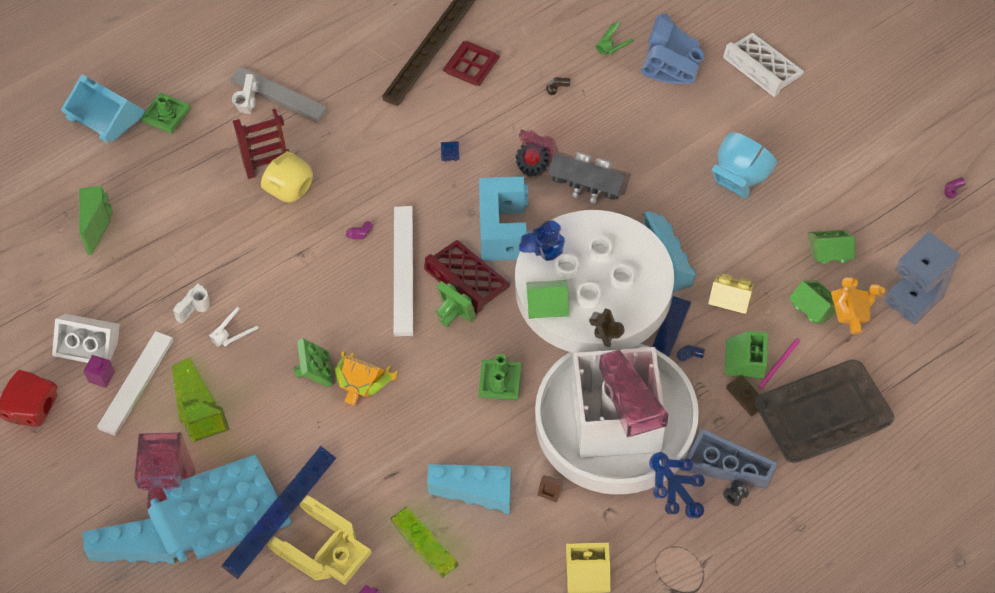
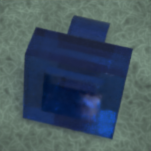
[441,141,460,162]

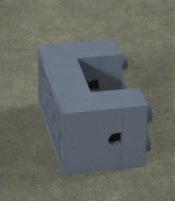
[885,232,960,325]

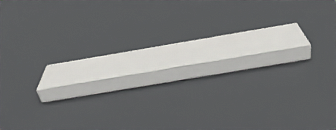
[97,331,173,436]

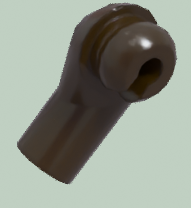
[546,77,570,95]

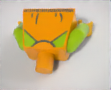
[335,351,398,406]

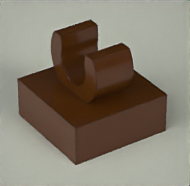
[538,475,563,502]

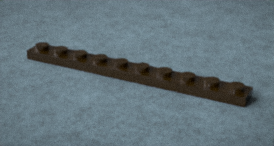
[382,0,475,106]

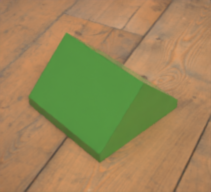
[526,280,569,319]

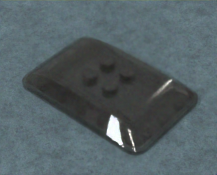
[755,359,894,463]

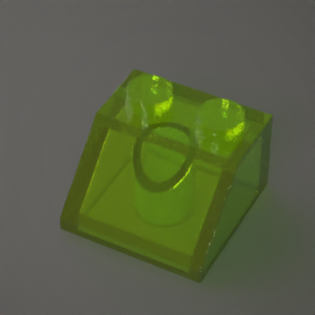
[178,398,230,443]

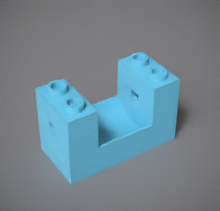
[479,177,530,261]

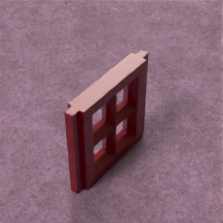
[443,41,500,86]

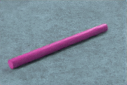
[758,338,800,389]

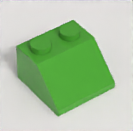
[808,230,855,264]
[789,280,836,324]

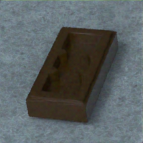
[726,375,768,417]

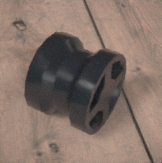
[723,480,749,506]

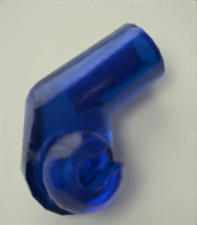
[677,345,705,361]

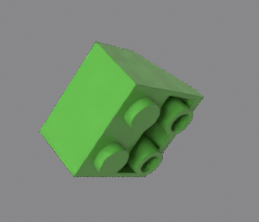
[724,331,768,379]

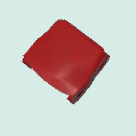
[0,369,58,427]

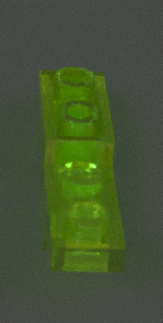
[390,506,459,578]

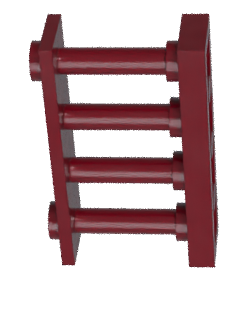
[233,108,290,179]

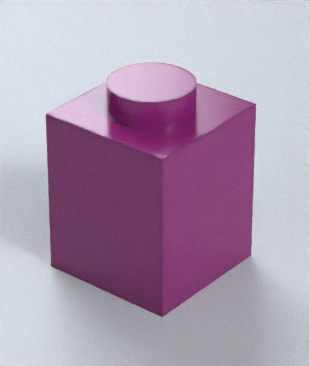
[83,355,115,388]

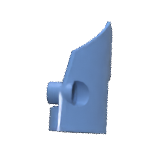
[641,14,704,84]

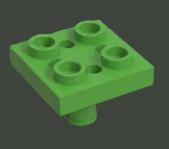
[141,93,191,134]
[293,338,333,387]

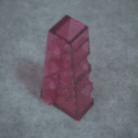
[599,349,669,438]

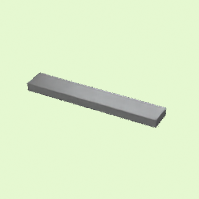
[230,66,328,123]

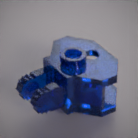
[519,220,565,261]

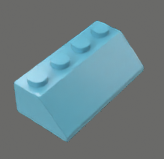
[643,211,696,292]

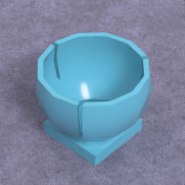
[712,132,777,199]

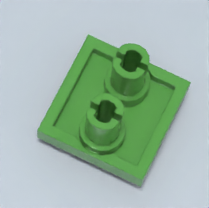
[436,281,476,327]
[478,354,521,400]

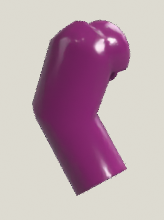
[944,177,965,199]
[346,221,373,239]

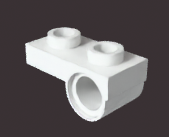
[232,74,258,114]
[173,283,211,324]

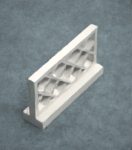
[723,33,804,97]

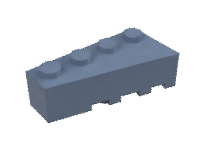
[684,429,777,489]

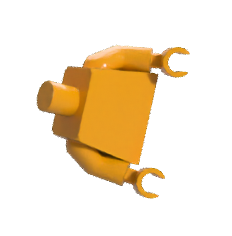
[831,277,885,334]

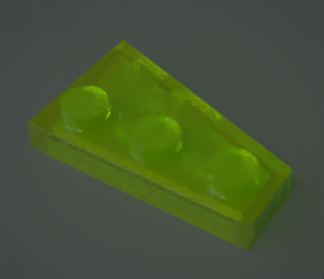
[172,358,216,423]

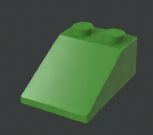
[79,186,113,255]

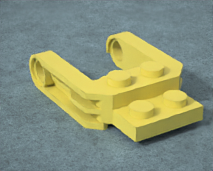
[266,496,372,585]

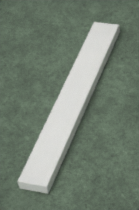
[394,206,413,337]

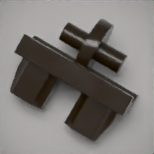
[589,308,625,347]

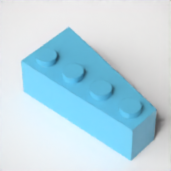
[427,464,511,515]
[83,519,175,564]

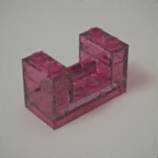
[134,432,195,509]

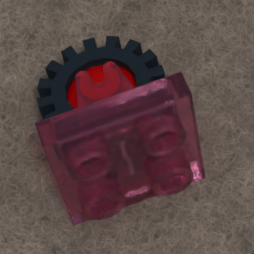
[515,129,559,177]

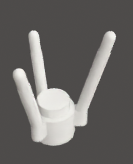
[209,307,259,347]

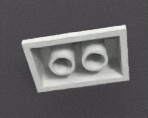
[52,314,120,363]

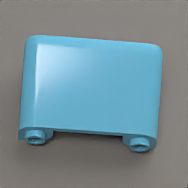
[60,74,146,143]

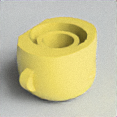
[261,151,313,203]

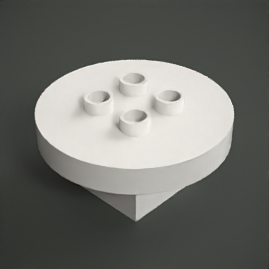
[515,210,674,353]
[535,344,699,494]

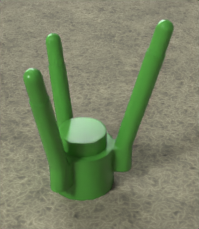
[595,21,633,55]

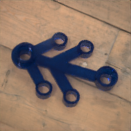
[649,452,705,519]

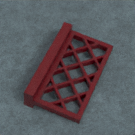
[424,240,510,314]

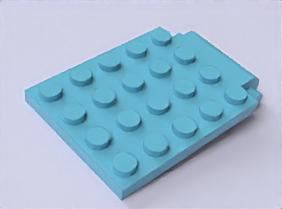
[147,454,291,562]

